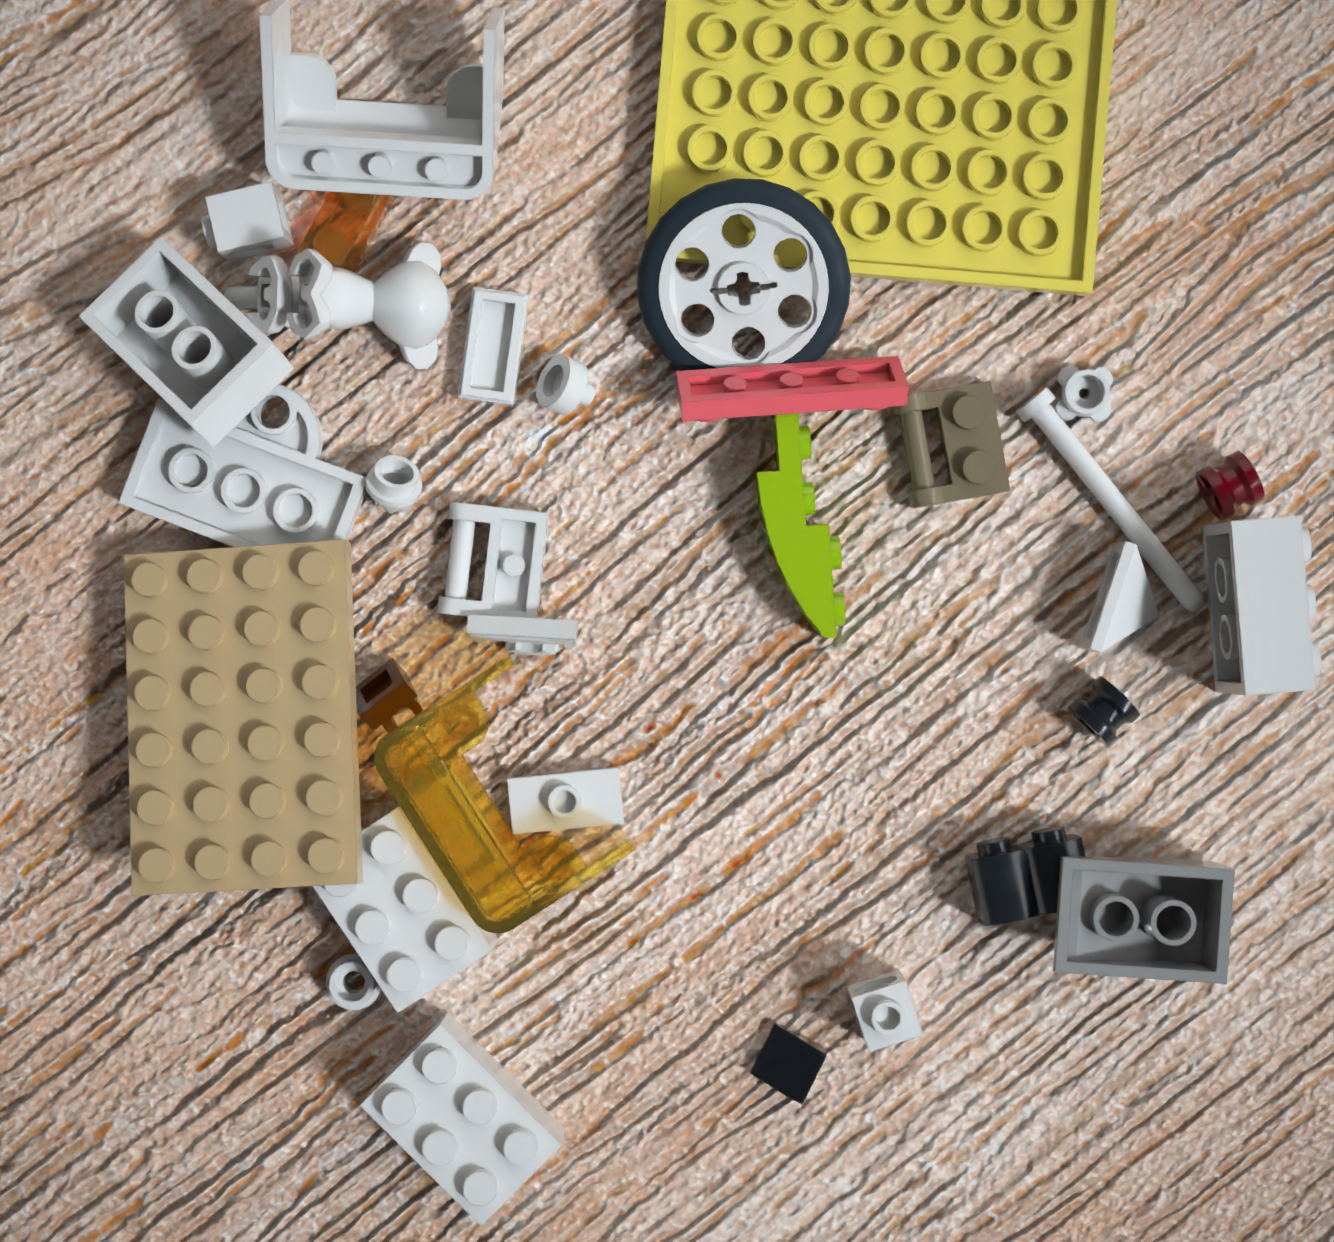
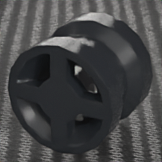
[1068,676,1140,747]

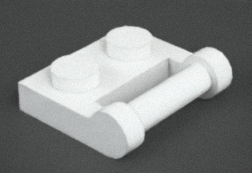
[437,502,550,618]

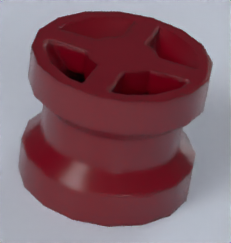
[1195,451,1265,521]

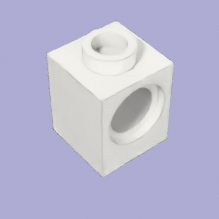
[201,181,294,262]
[846,969,923,1052]

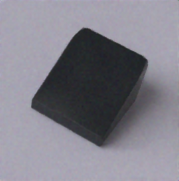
[750,1022,827,1104]

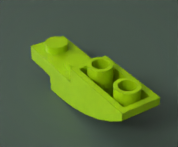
[755,413,846,638]

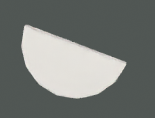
[466,614,578,655]

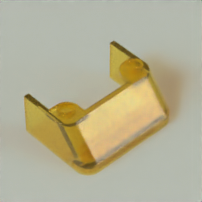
[374,654,637,933]

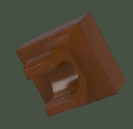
[356,657,423,735]

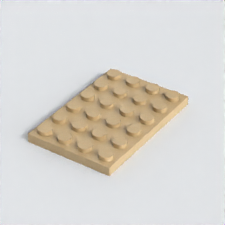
[124,539,363,896]

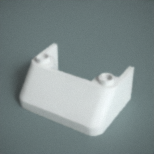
[259,0,505,200]

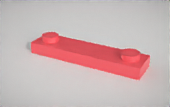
[676,356,909,423]

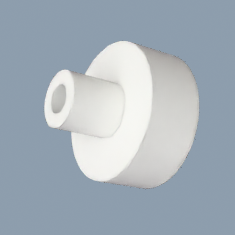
[536,354,595,415]

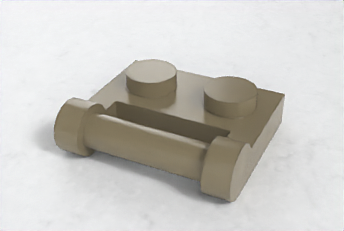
[892,381,1011,509]

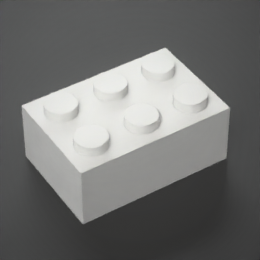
[79,237,294,448]
[1202,515,1321,696]
[313,803,498,1013]
[360,1012,565,1226]

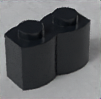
[965,826,1086,926]

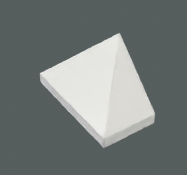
[1079,541,1160,652]

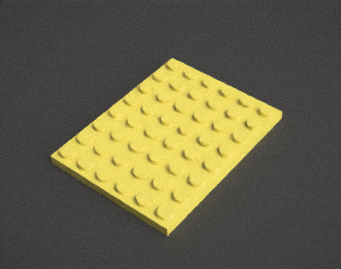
[646,0,1117,296]

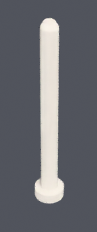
[1016,387,1204,612]

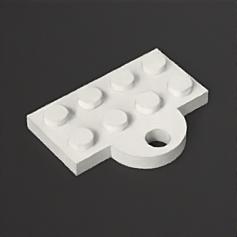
[118,384,367,547]

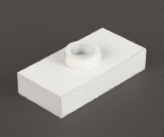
[507,766,624,834]

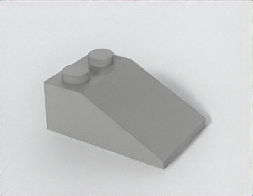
[1053,856,1235,984]

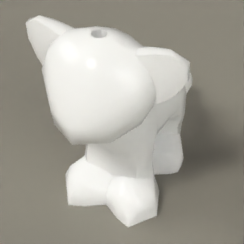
[222,242,451,369]

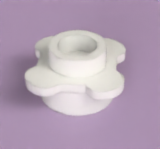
[1055,365,1113,423]

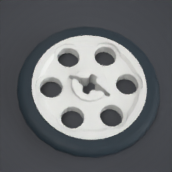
[637,178,851,371]

